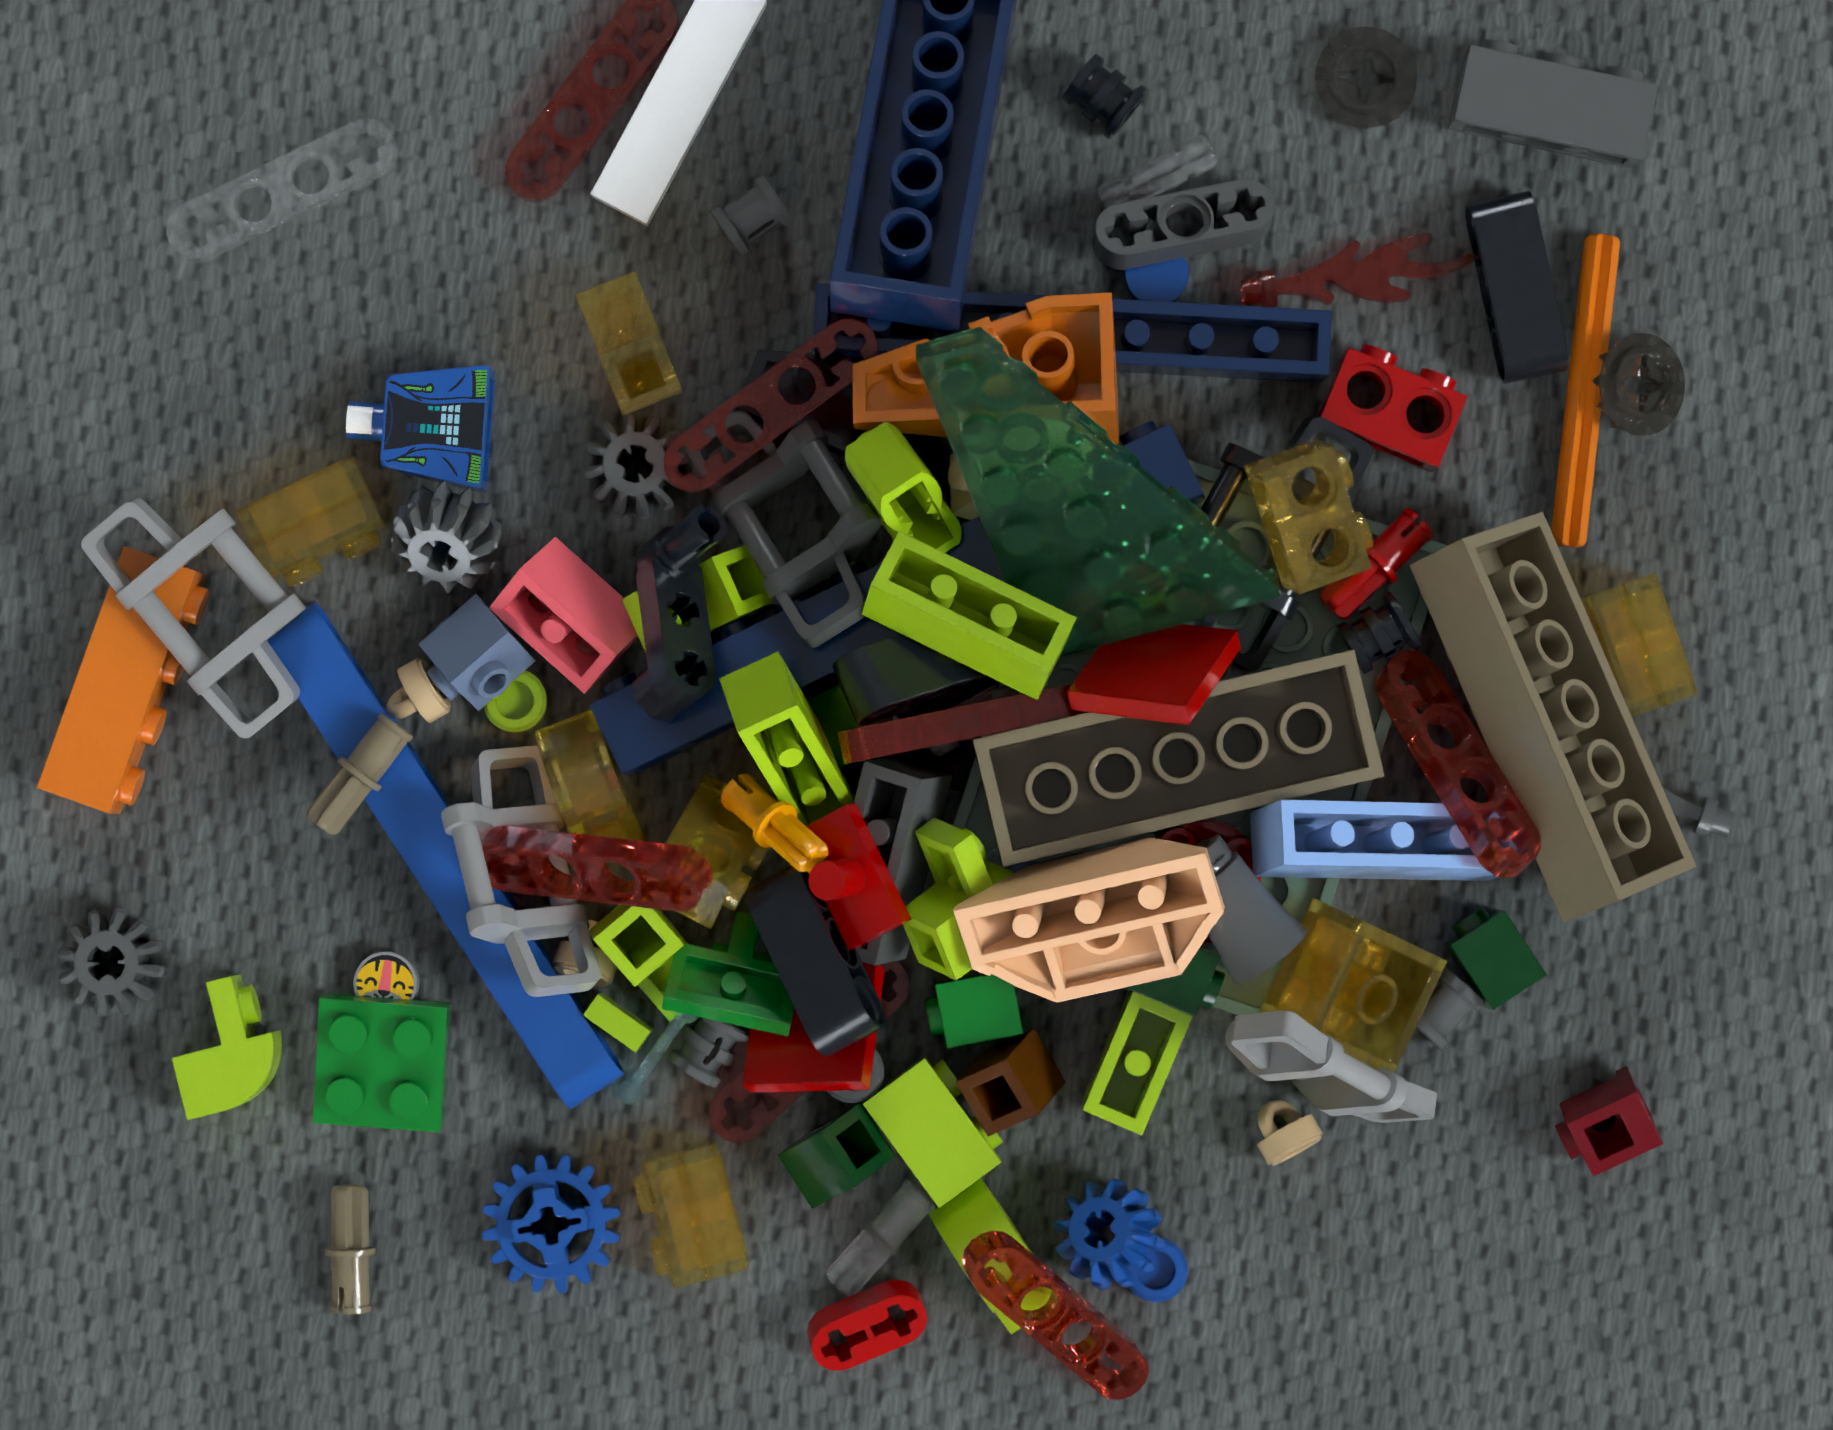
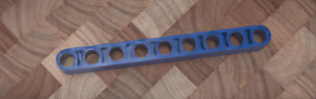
[267,599,625,1109]

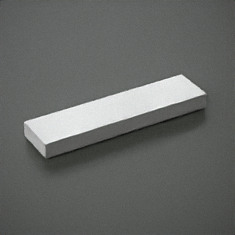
[590,0,767,227]

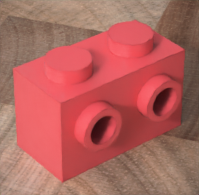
[489,537,638,694]

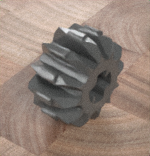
[582,412,691,521]
[391,481,502,593]
[56,908,167,1017]

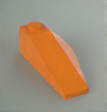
[853,292,1119,445]

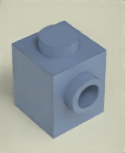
[418,594,536,711]

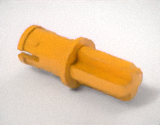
[721,773,829,873]

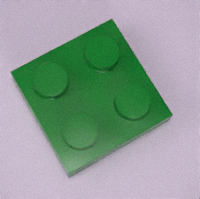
[313,993,450,1132]

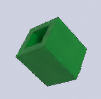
[925,973,1023,1048]

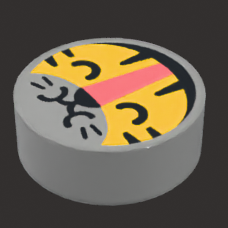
[353,951,420,1000]

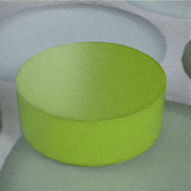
[484,670,548,733]

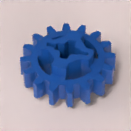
[482,1153,622,1294]

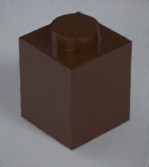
[956,1028,1066,1137]

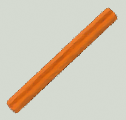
[1551,233,1620,548]

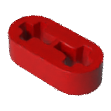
[807,1279,927,1371]

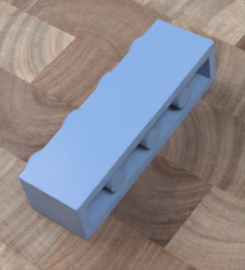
[1250,799,1522,881]

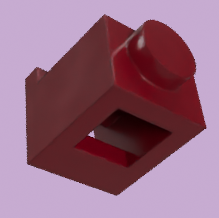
[1555,1066,1663,1176]

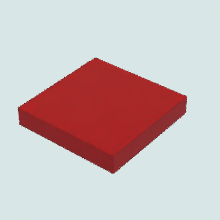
[1067,617,1241,725]
[742,962,885,1093]

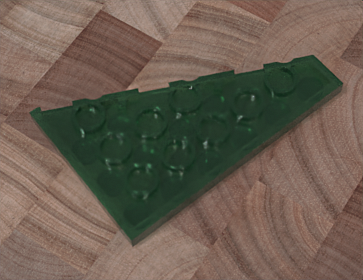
[916,327,1281,657]

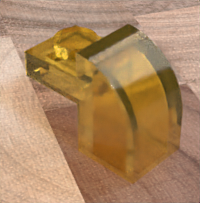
[576,271,683,416]
[534,710,648,869]

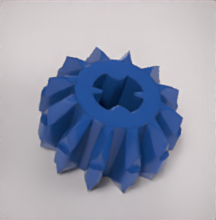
[1053,1179,1165,1290]

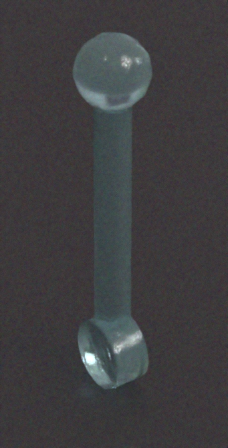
[617,1012,698,1105]

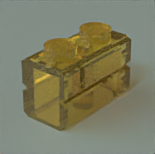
[236,456,391,588]
[1581,573,1699,717]
[633,1140,750,1288]

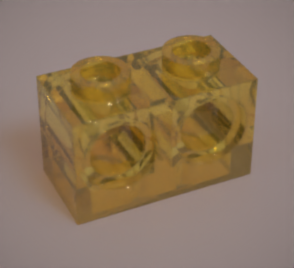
[1244,440,1373,595]
[642,773,769,929]

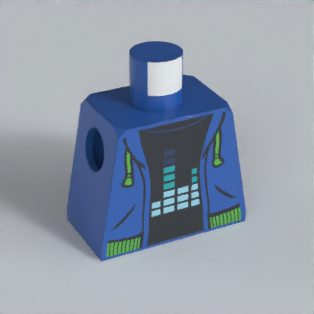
[346,365,496,492]

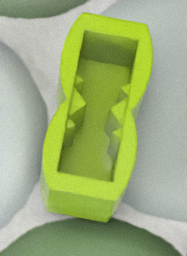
[845,422,961,553]

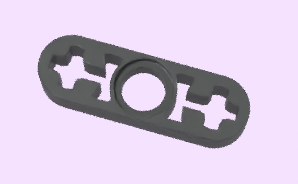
[1092,179,1275,270]

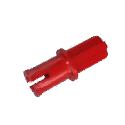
[1319,508,1434,620]

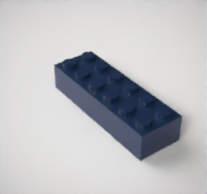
[830,0,1017,332]

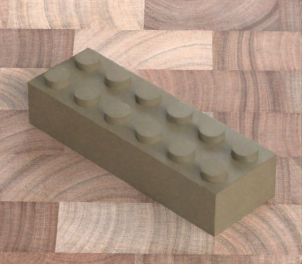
[1409,512,1697,923]
[972,650,1385,867]

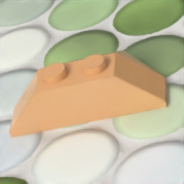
[953,837,1225,1003]

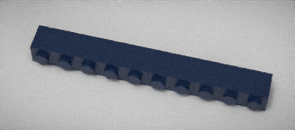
[589,421,1206,777]

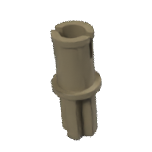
[307,713,414,835]
[325,1184,376,1315]

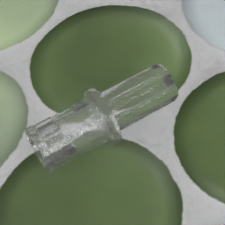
[826,1179,936,1296]

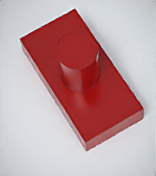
[806,803,912,950]

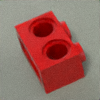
[1318,344,1468,472]

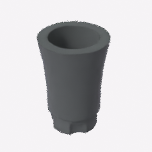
[1194,834,1307,984]

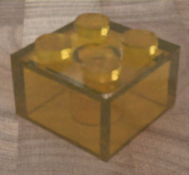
[1259,898,1447,1073]

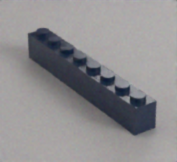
[813,283,1332,383]

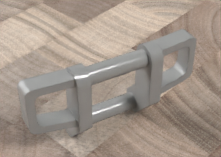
[81,498,306,739]
[441,745,601,997]
[1225,1011,1437,1123]

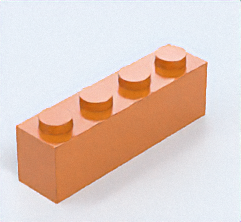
[37,546,210,814]

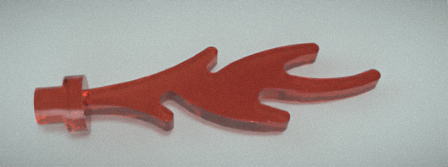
[1240,233,1474,307]

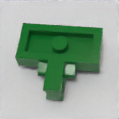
[662,912,794,1036]

